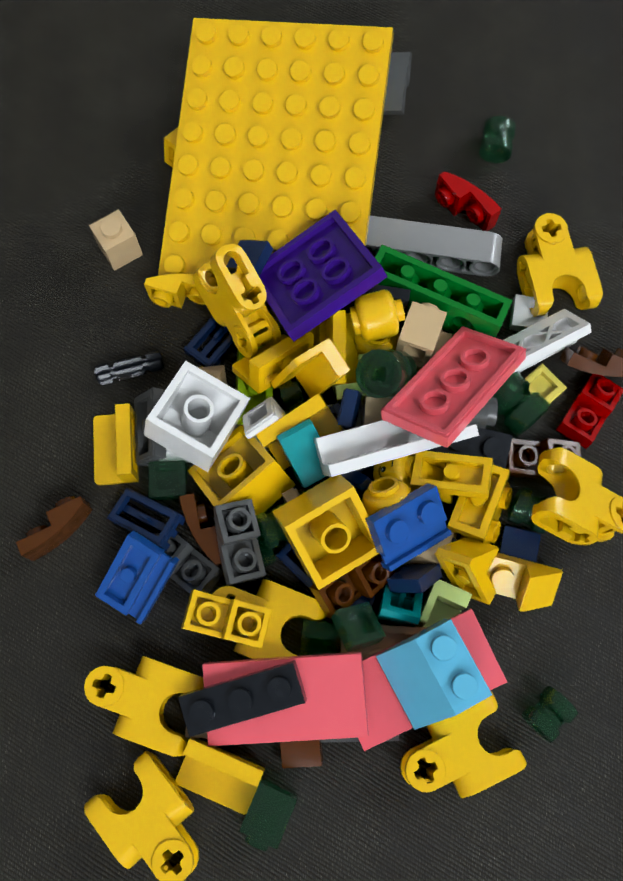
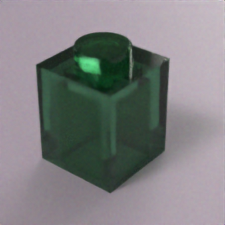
[240,779,298,851]

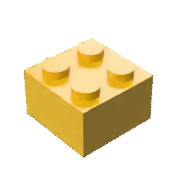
[272,475,379,590]

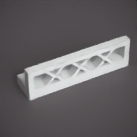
[504,309,592,378]
[314,420,479,477]

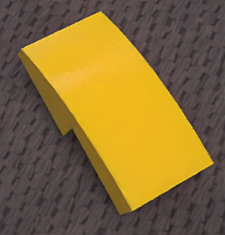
[144,274,218,309]
[181,589,272,649]

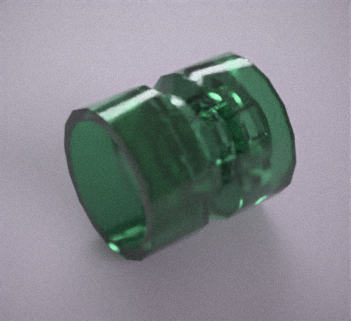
[356,349,417,398]
[493,371,552,437]

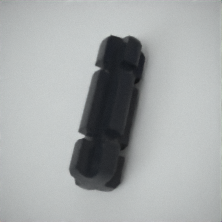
[94,350,164,385]

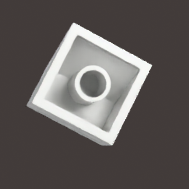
[144,361,250,472]

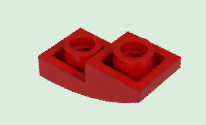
[435,171,502,231]
[556,374,623,449]

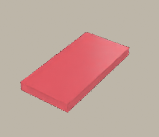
[381,326,526,448]
[358,609,507,751]
[202,652,369,746]

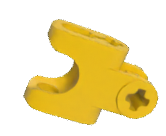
[517,213,603,317]
[193,244,281,358]
[531,447,623,545]
[213,579,326,659]
[84,656,204,757]
[400,691,527,798]
[84,751,199,881]

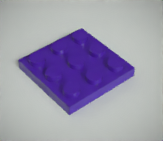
[259,209,387,342]

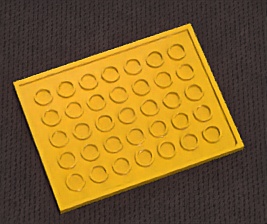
[158,18,394,278]

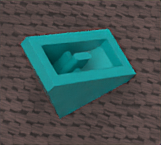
[276,418,326,488]
[376,566,423,627]

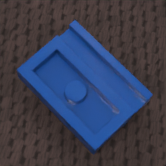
[365,483,452,572]
[95,530,180,625]

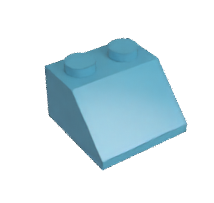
[376,618,492,730]

